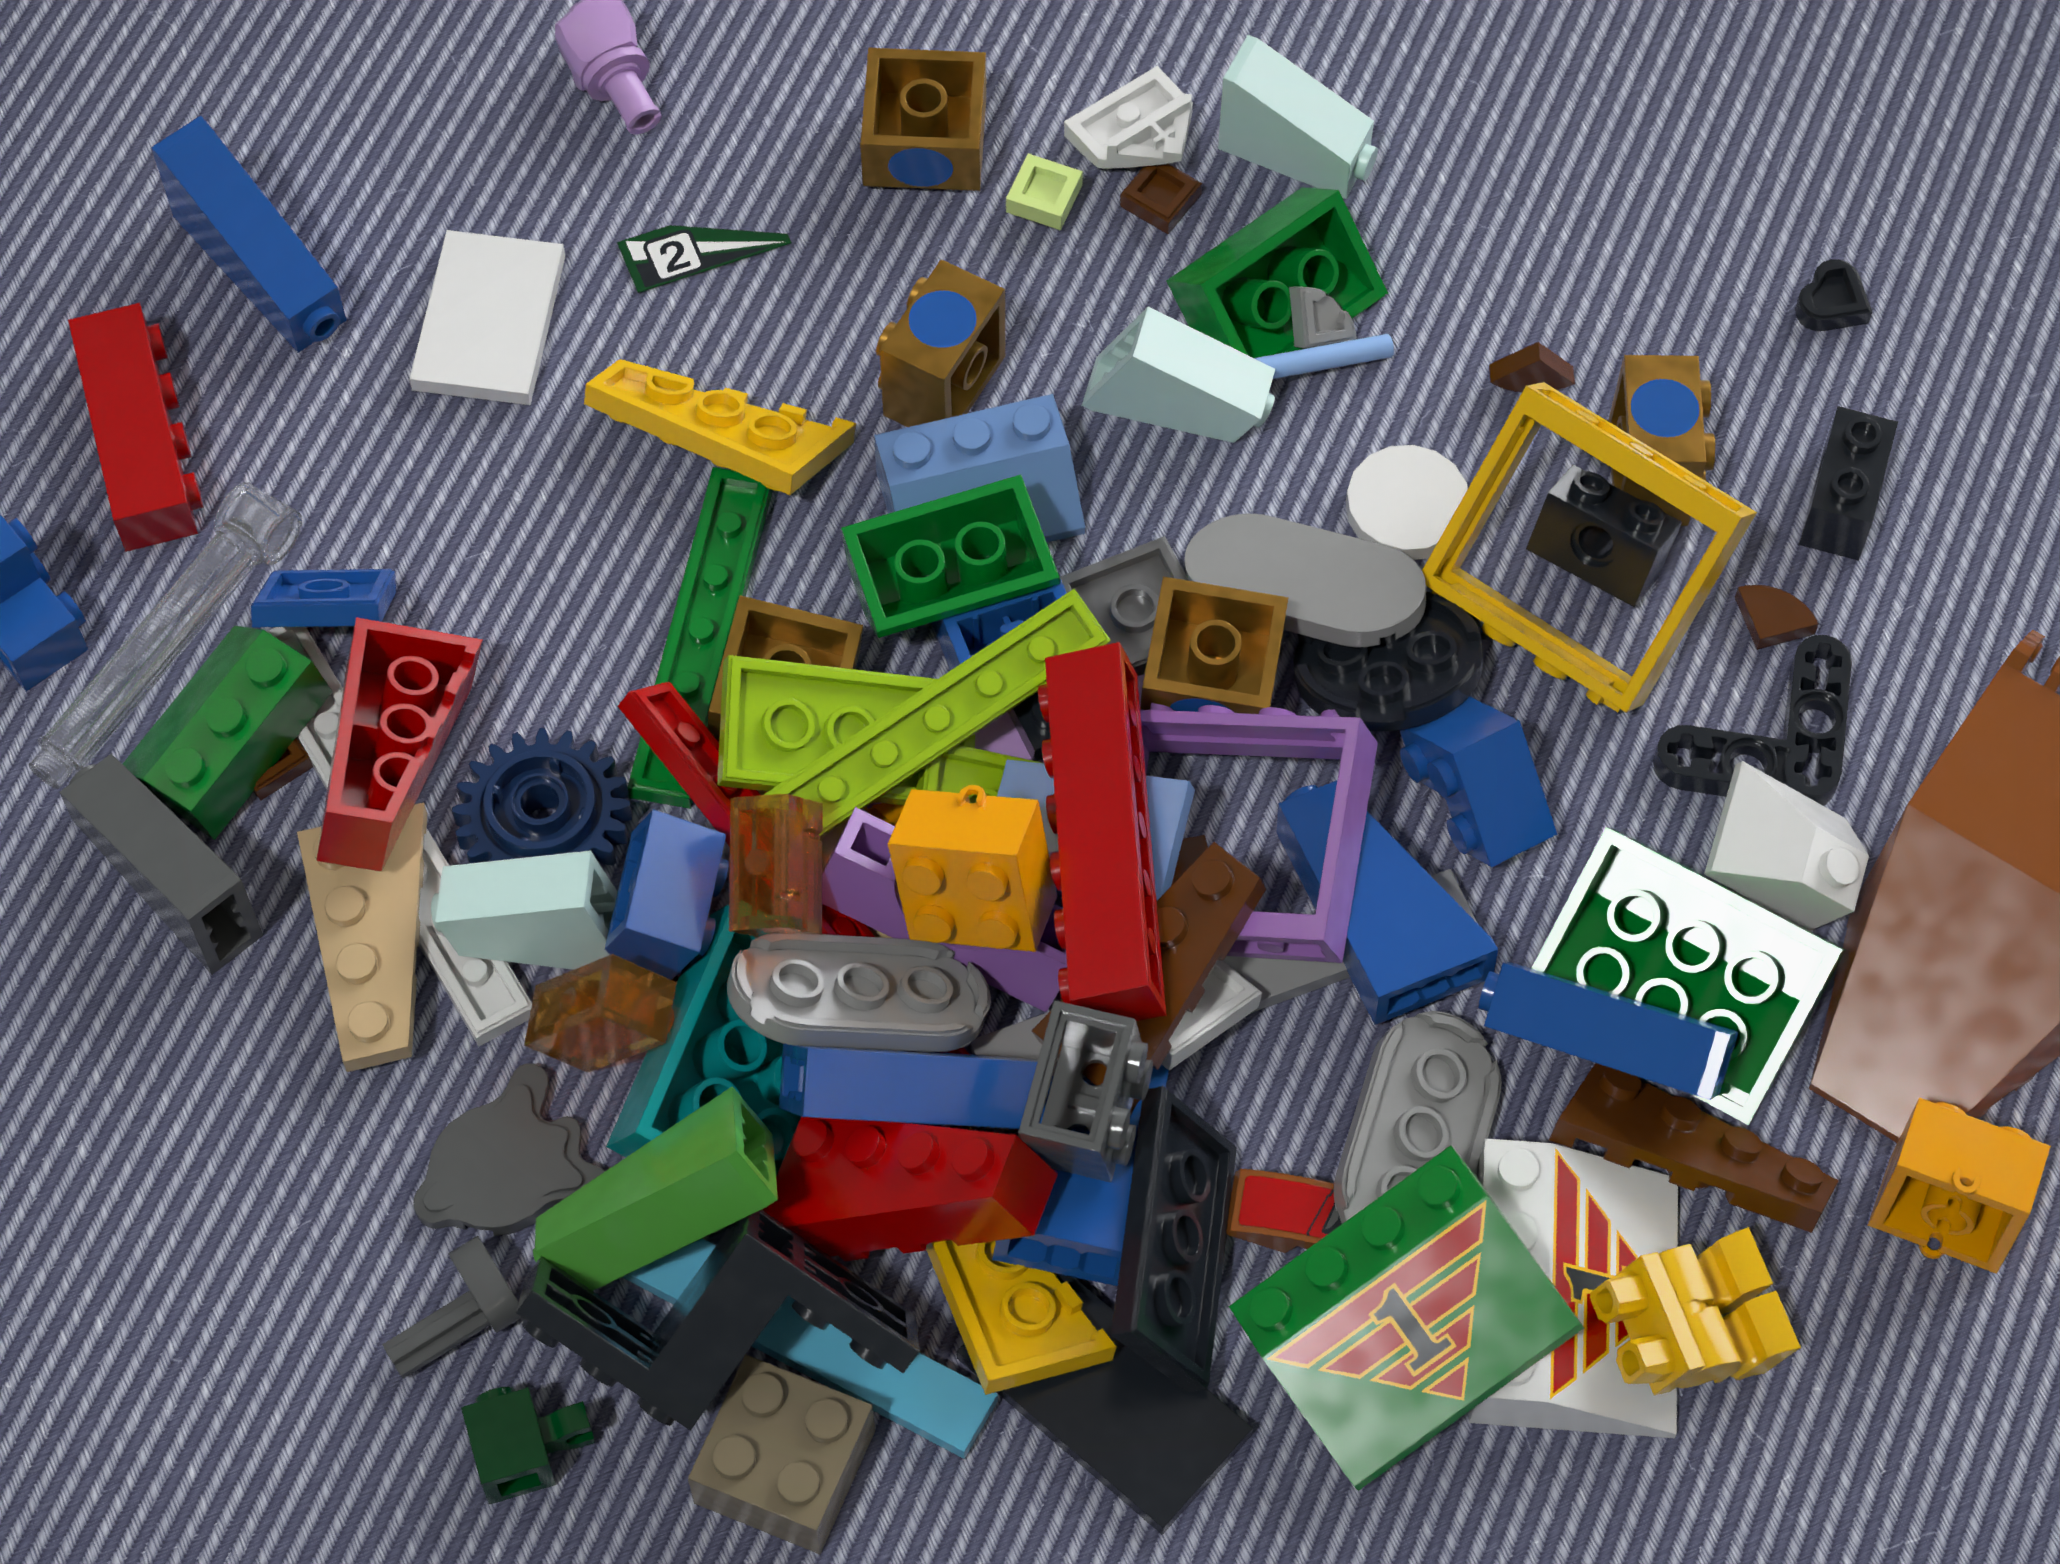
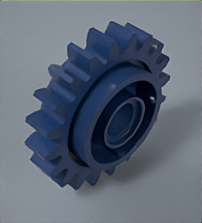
[452,728,632,866]

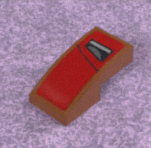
[1227,1169,1342,1253]

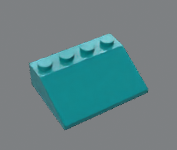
[606,900,801,1210]

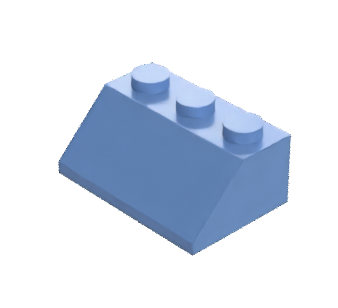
[874,394,1085,543]

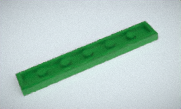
[627,467,773,809]

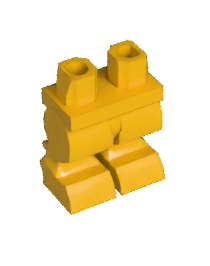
[1590,1227,1801,1396]

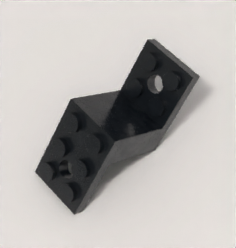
[516,1210,920,1431]

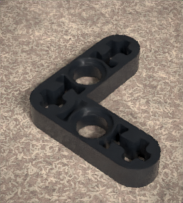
[1653,635,1852,806]

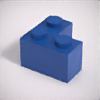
[0,515,88,692]
[1400,696,1557,867]

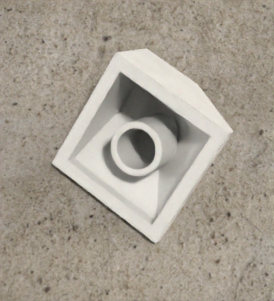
[1704,761,1869,931]

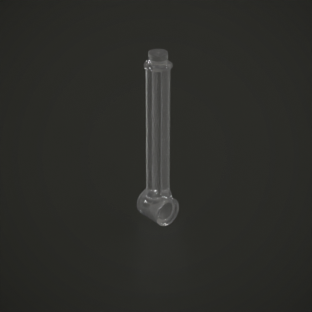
[29,482,302,789]

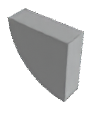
[1289,286,1357,348]

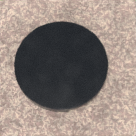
[1294,591,1483,731]

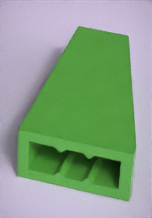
[533,1086,778,1291]

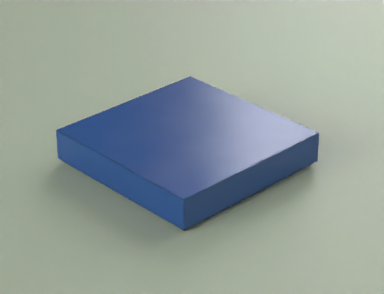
[251,569,397,628]

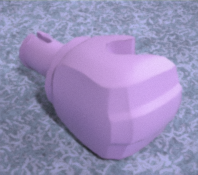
[555,0,662,135]

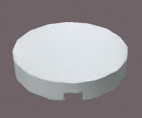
[1346,445,1468,560]

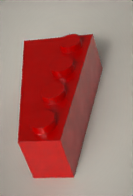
[316,617,483,872]
[762,1116,1058,1261]

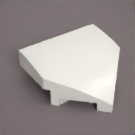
[1064,66,1193,169]

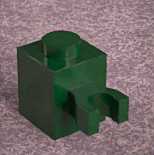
[461,1387,595,1505]

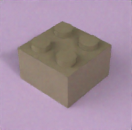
[688,1354,875,1554]

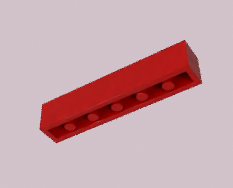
[1038,642,1166,1021]

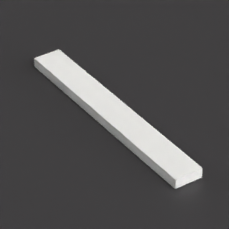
[267,627,536,1047]

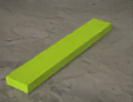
[757,588,1111,855]

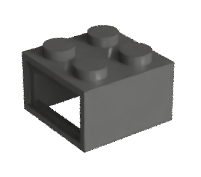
[1019,1000,1153,1183]

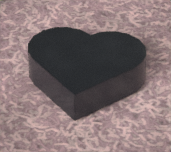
[1795,259,1872,331]

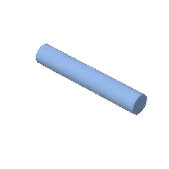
[1254,334,1394,379]

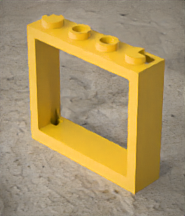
[1422,382,1757,713]

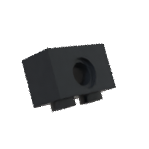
[1798,406,1898,561]
[1526,465,1682,607]

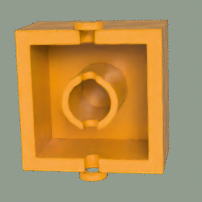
[888,785,1057,952]
[1867,1098,2051,1274]

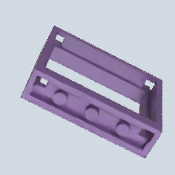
[1140,703,1378,963]

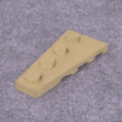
[297,803,428,1072]

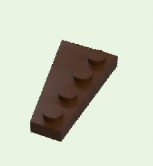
[1031,842,1266,1114]
[1549,1063,1839,1233]

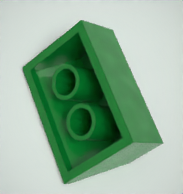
[1166,187,1388,358]
[841,474,1060,638]
[123,625,333,840]

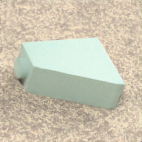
[1218,35,1378,199]
[1082,307,1275,443]
[431,851,628,975]

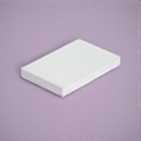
[409,230,565,405]

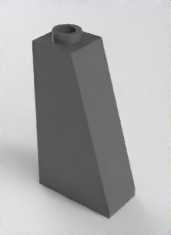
[59,754,263,975]

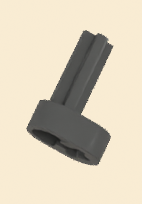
[382,1235,522,1379]

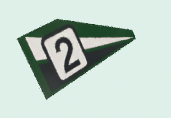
[617,225,791,293]

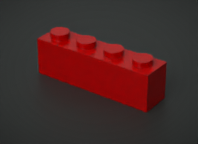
[68,303,204,552]

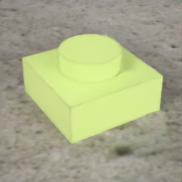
[1006,153,1083,230]

